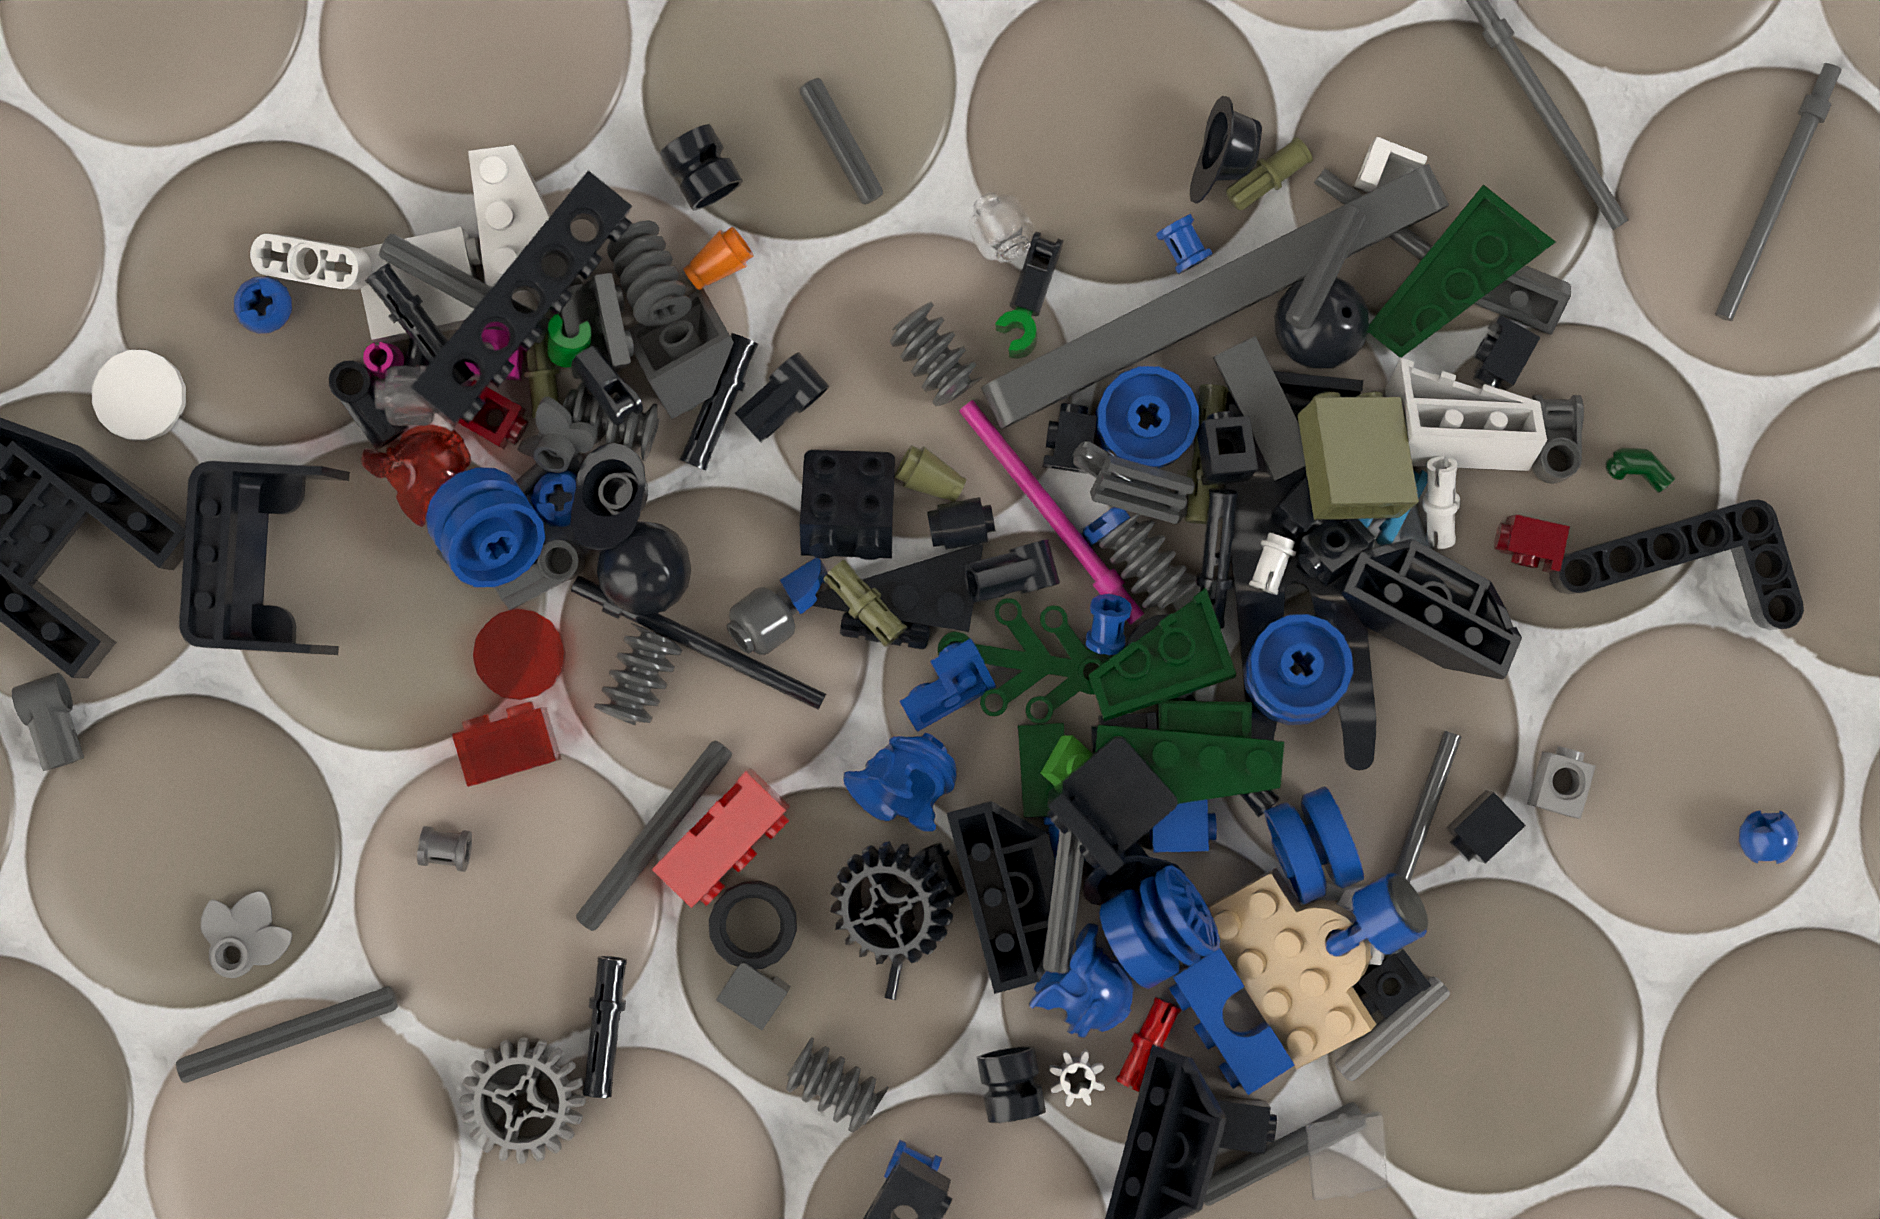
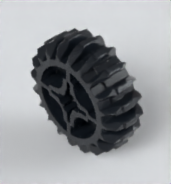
[830,841,955,967]

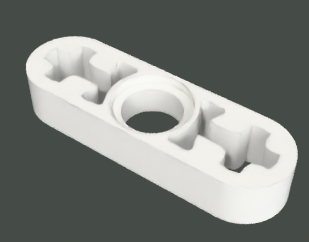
[250,234,372,290]

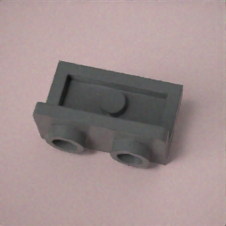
[560,273,634,379]

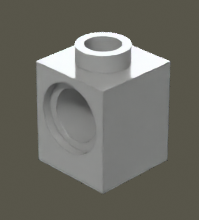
[1527,746,1596,819]

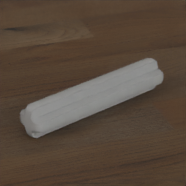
[1335,976,1450,1081]

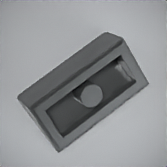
[1475,265,1571,335]

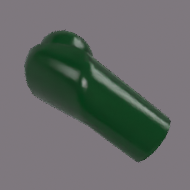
[1605,448,1675,493]

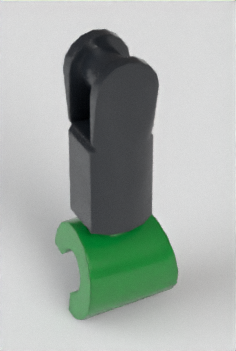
[995,231,1064,359]
[547,315,643,426]

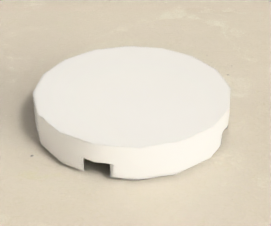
[92,350,186,441]

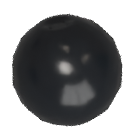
[1274,277,1369,369]
[597,521,692,616]

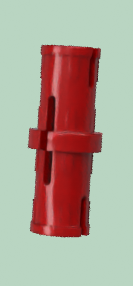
[1115,996,1182,1092]

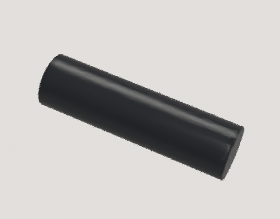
[885,963,903,1000]

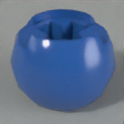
[234,276,292,334]
[531,470,578,528]
[1739,810,1799,864]

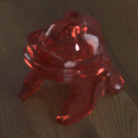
[360,424,471,527]

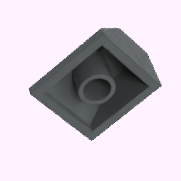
[628,288,734,419]

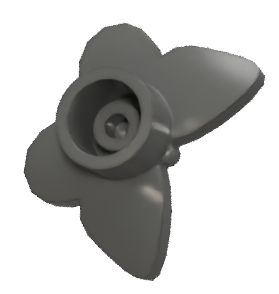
[517,397,597,474]

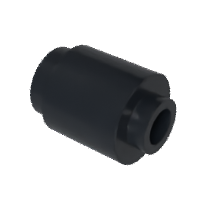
[927,497,996,550]

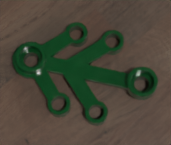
[937,598,1110,724]

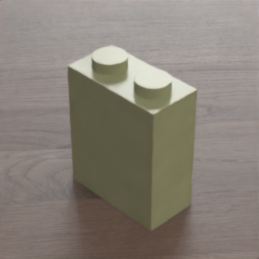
[1298,392,1419,520]

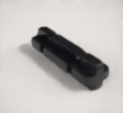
[840,612,930,650]

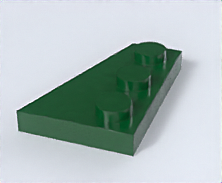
[1089,588,1236,721]

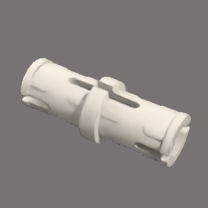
[1423,456,1460,549]

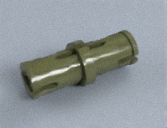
[823,560,907,647]

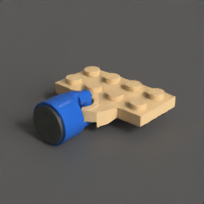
[1207,868,1428,1070]

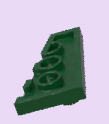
[1368,184,1556,358]
[1095,724,1285,804]

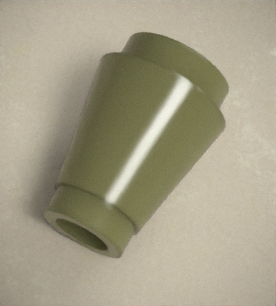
[895,445,966,502]

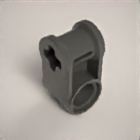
[1532,394,1584,484]

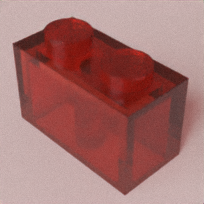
[452,701,562,787]

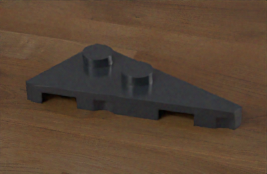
[812,544,984,632]

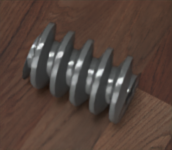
[607,220,692,326]
[890,302,983,407]
[563,382,660,461]
[1099,513,1197,611]
[594,623,683,725]
[786,1037,889,1133]

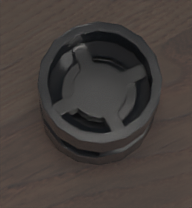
[660,124,743,211]
[977,1046,1046,1123]

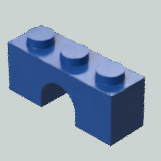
[1169,947,1295,1095]

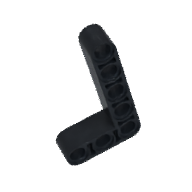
[1549,499,1804,630]

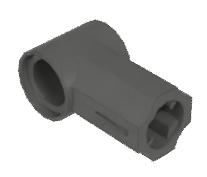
[495,540,586,611]
[12,672,84,771]

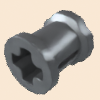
[417,826,472,872]

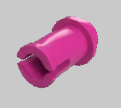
[363,342,405,380]

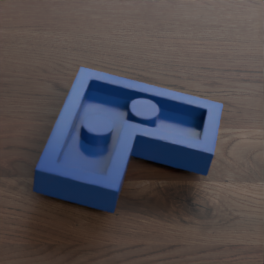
[900,638,997,732]

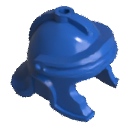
[843,733,957,832]
[1029,923,1133,1038]

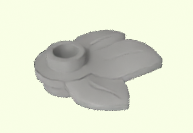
[200,891,293,978]

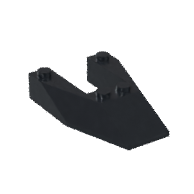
[0,417,186,678]

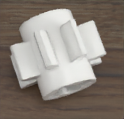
[1049,1049,1105,1107]

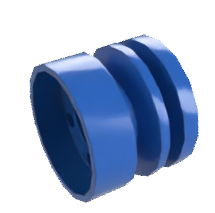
[1099,865,1220,989]

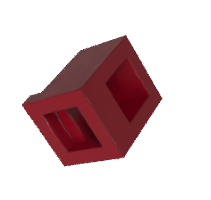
[458,379,529,449]
[1494,514,1570,573]

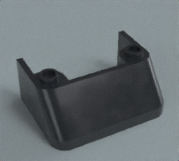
[179,461,350,655]

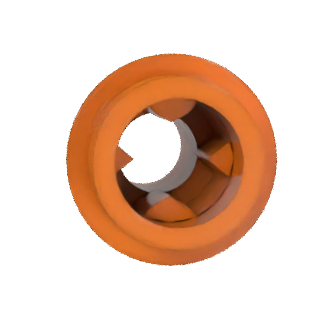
[683,227,754,290]

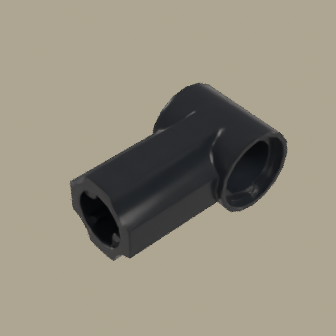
[735,352,829,443]
[329,360,409,450]
[964,539,1060,603]

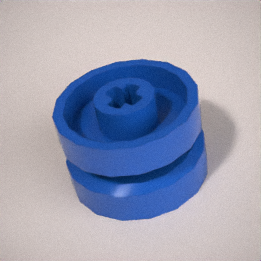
[1095,366,1199,469]
[425,468,545,587]
[1243,614,1353,725]
[1264,786,1364,904]

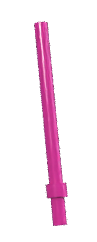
[959,400,1144,625]

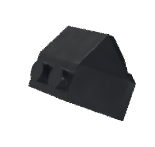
[1341,539,1522,679]
[946,801,1056,994]
[1105,1045,1227,1219]

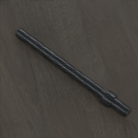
[571,575,826,710]

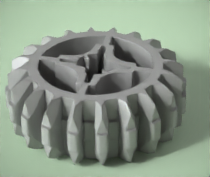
[459,1037,586,1164]

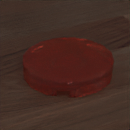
[473,609,566,700]

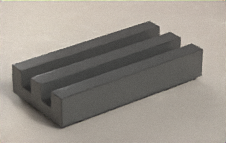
[1090,455,1195,524]

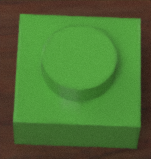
[1041,735,1093,786]

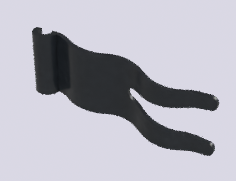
[1224,371,1376,771]

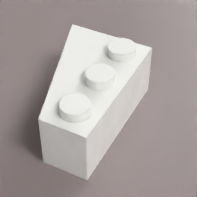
[468,145,584,292]
[1385,357,1547,471]

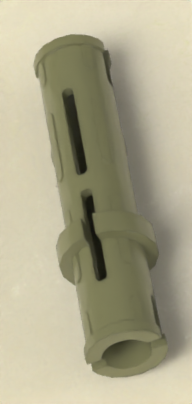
[1185,384,1229,525]

